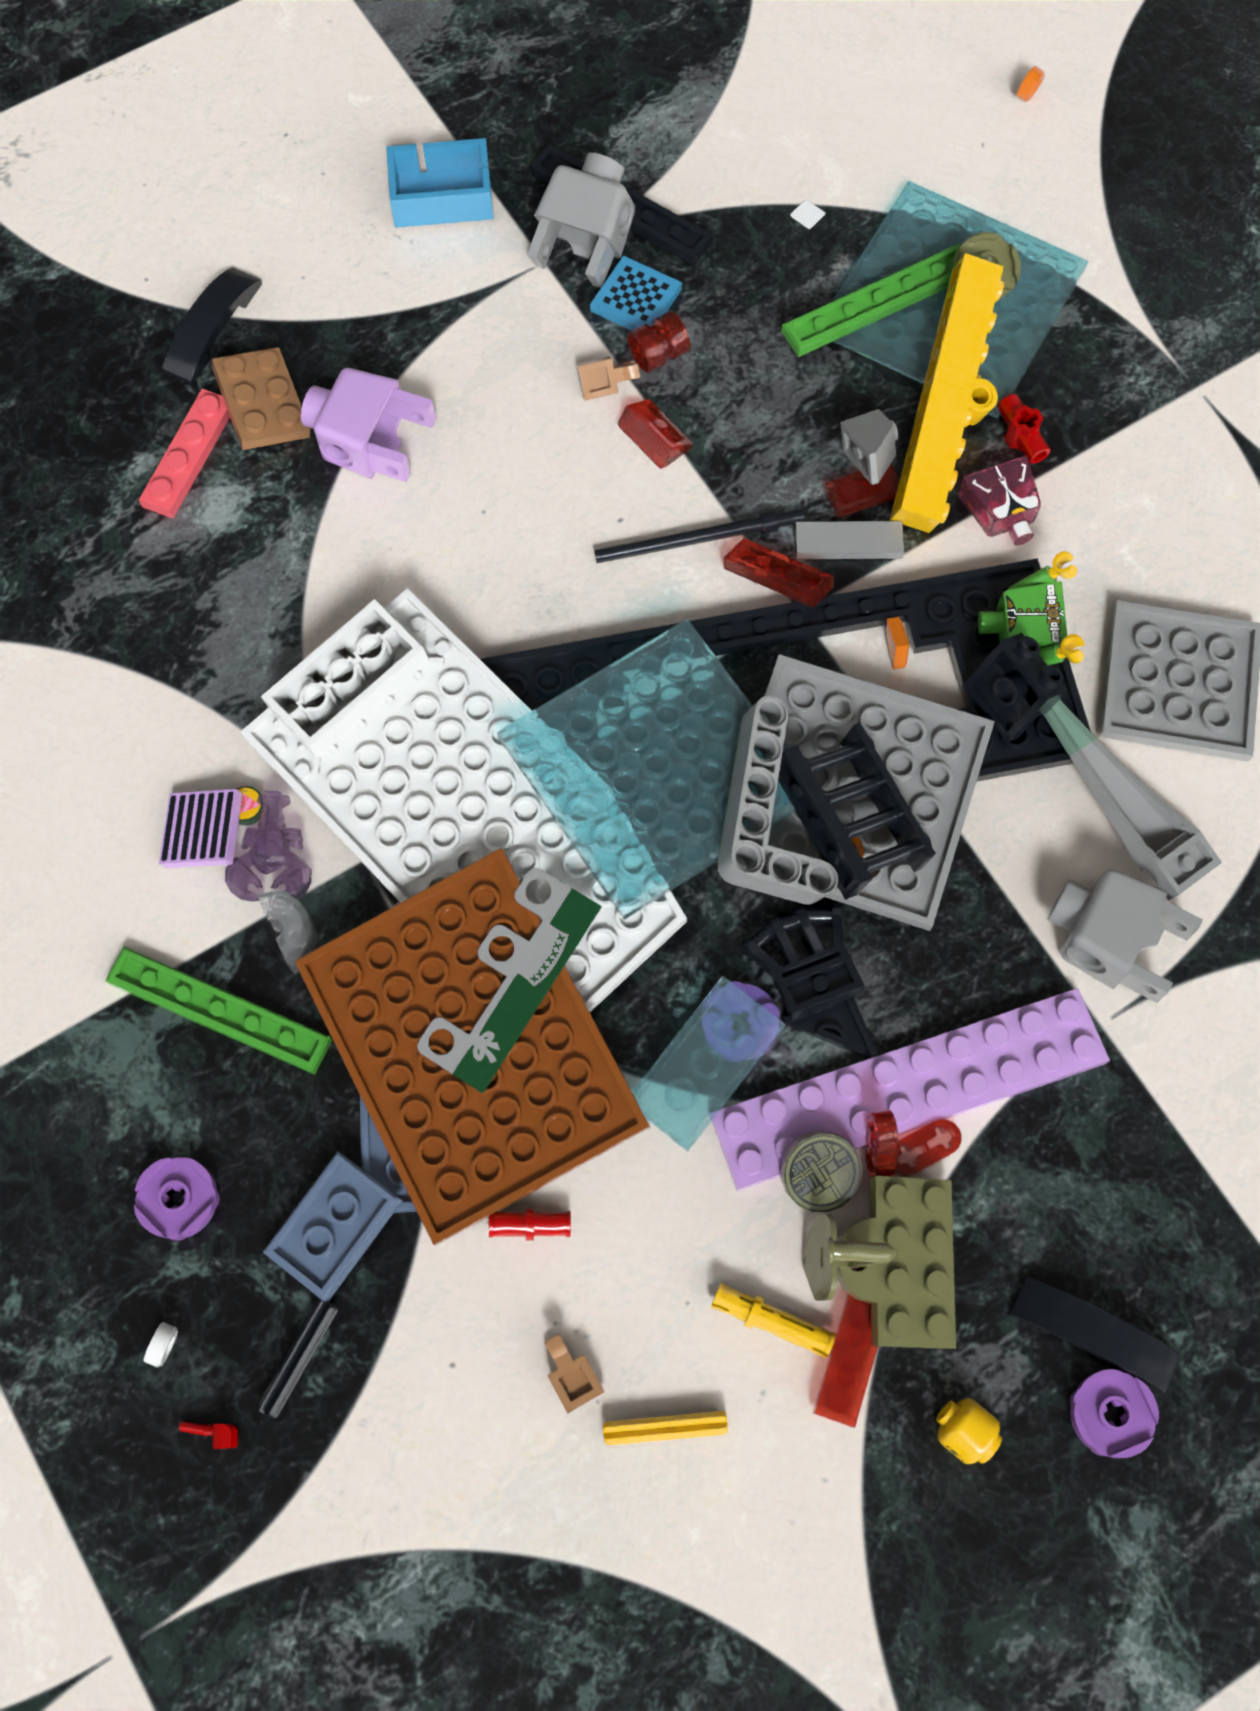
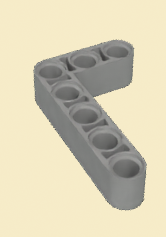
[718,695,838,904]

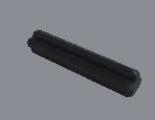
[256,1298,338,1418]

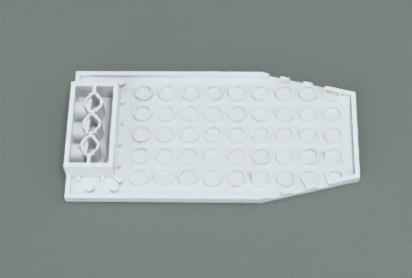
[240,588,687,1012]

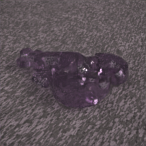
[225,791,312,902]

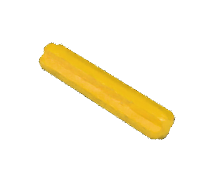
[603,1411,728,1445]

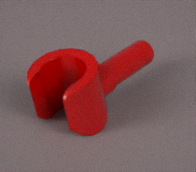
[179,1420,238,1449]

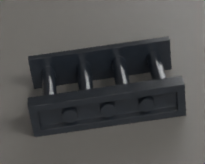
[778,723,936,900]

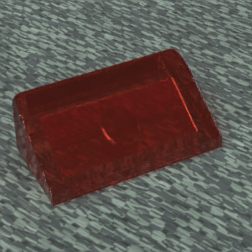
[618,399,694,469]

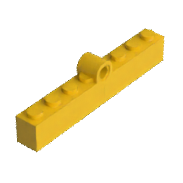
[890,253,1004,533]

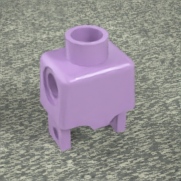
[301,368,436,482]

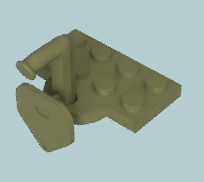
[802,1176,956,1349]

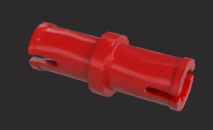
[489,1208,571,1241]

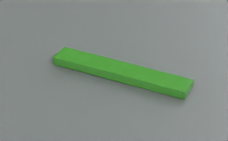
[781,244,960,357]
[105,947,332,1075]

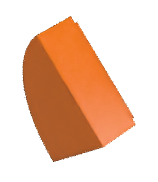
[886,617,910,670]

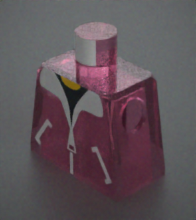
[958,456,1041,545]

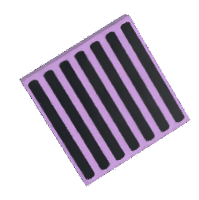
[159,789,242,868]

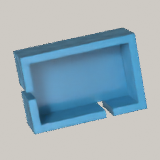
[386,138,494,228]

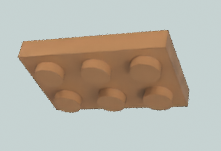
[212,347,310,450]

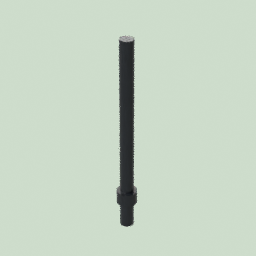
[594,509,805,564]

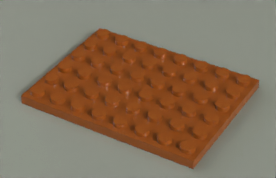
[295,848,651,1245]

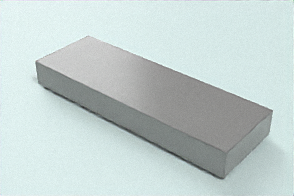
[795,521,904,559]

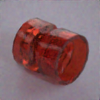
[627,310,691,374]

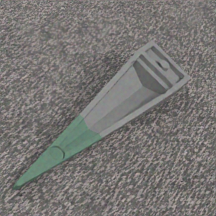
[1044,700,1222,901]

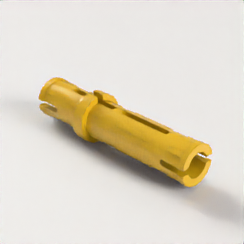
[711,1282,836,1359]

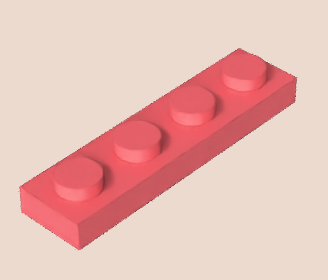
[139,389,230,519]

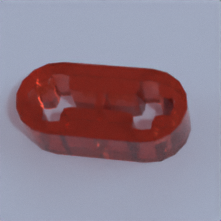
[865,1110,898,1177]
[888,1119,962,1177]

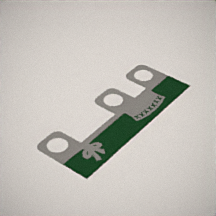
[417,868,602,1094]

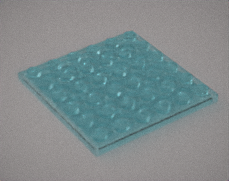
[832,181,1088,419]
[497,619,796,920]

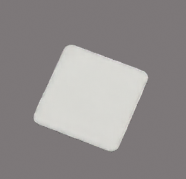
[790,200,825,229]

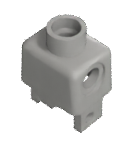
[527,153,635,288]
[1047,869,1203,1003]

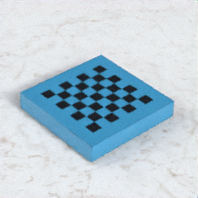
[590,255,682,339]

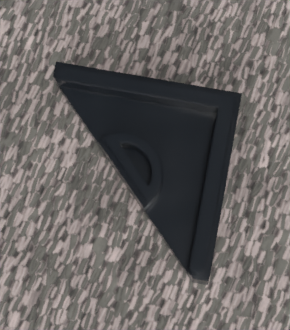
[782,997,879,1059]

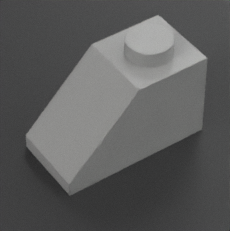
[840,409,898,485]

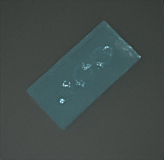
[633,976,786,1152]

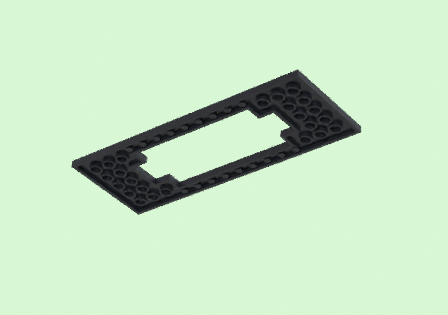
[480,558,1091,844]

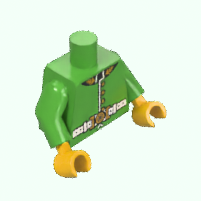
[978,551,1085,665]

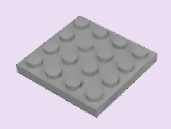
[1100,600,1260,762]

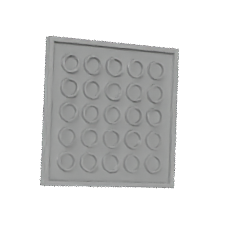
[709,654,995,931]

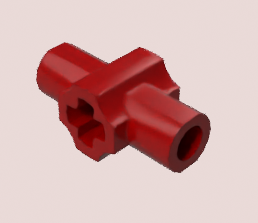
[997,394,1051,464]

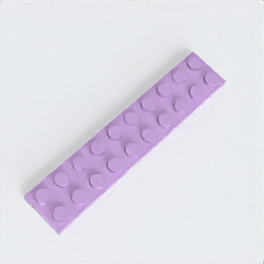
[710,988,1110,1191]

